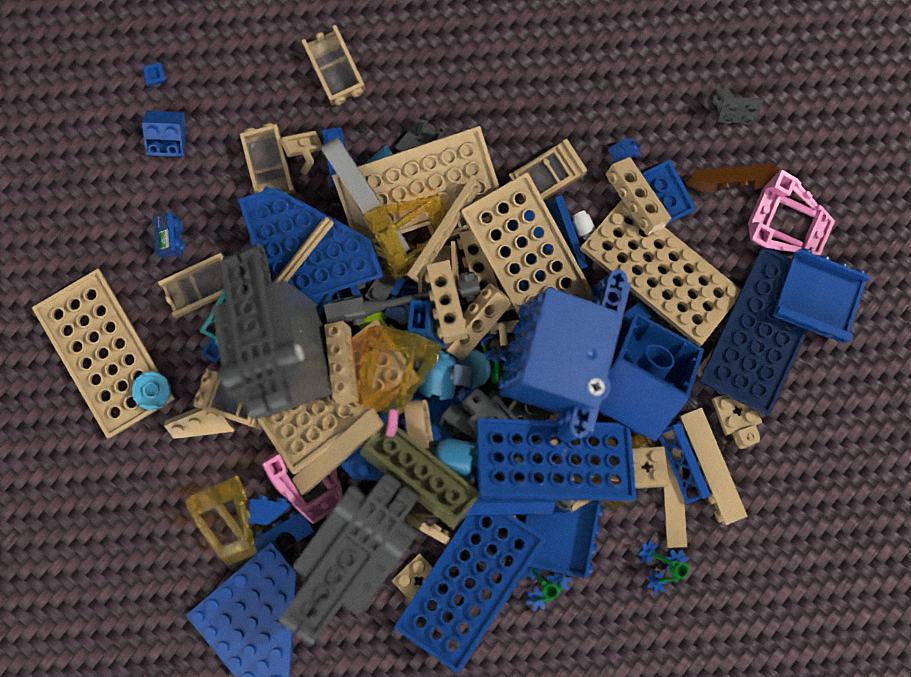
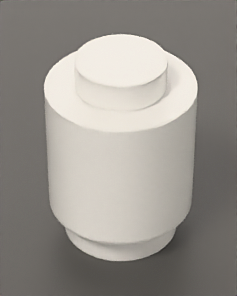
[571,210,596,240]

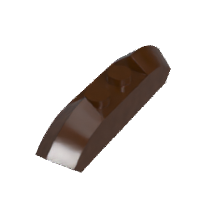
[686,163,780,193]

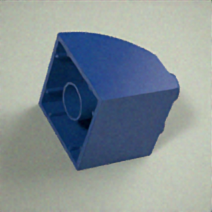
[598,312,704,442]

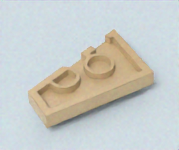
[164,400,235,439]
[404,512,454,545]

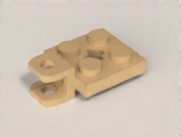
[712,395,762,449]
[610,447,669,489]
[392,553,445,611]

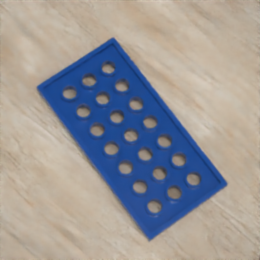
[476,418,636,501]
[394,515,547,674]

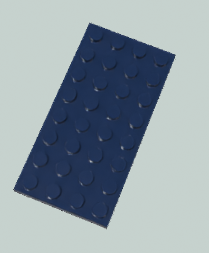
[698,246,809,417]

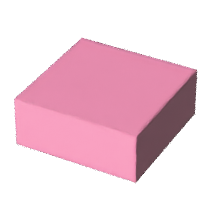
[386,409,398,437]

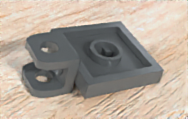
[462,389,518,444]

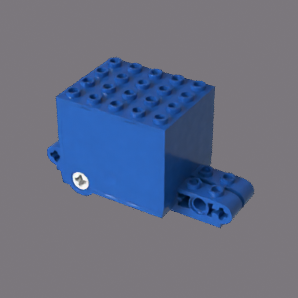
[498,269,631,442]

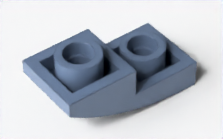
[450,365,473,387]

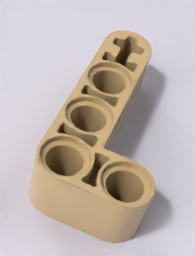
[404,400,434,453]

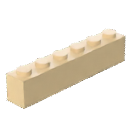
[677,408,748,525]

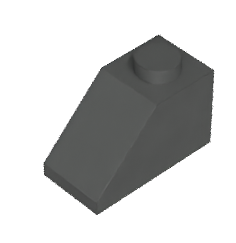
[365,267,402,301]

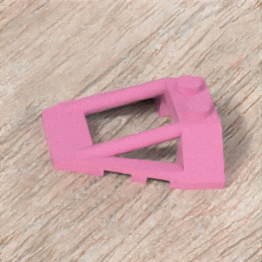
[748,170,835,255]
[262,451,343,523]

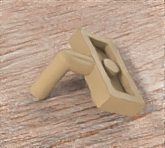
[280,131,323,175]
[487,320,519,346]

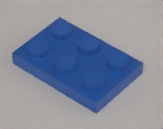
[642,159,696,225]

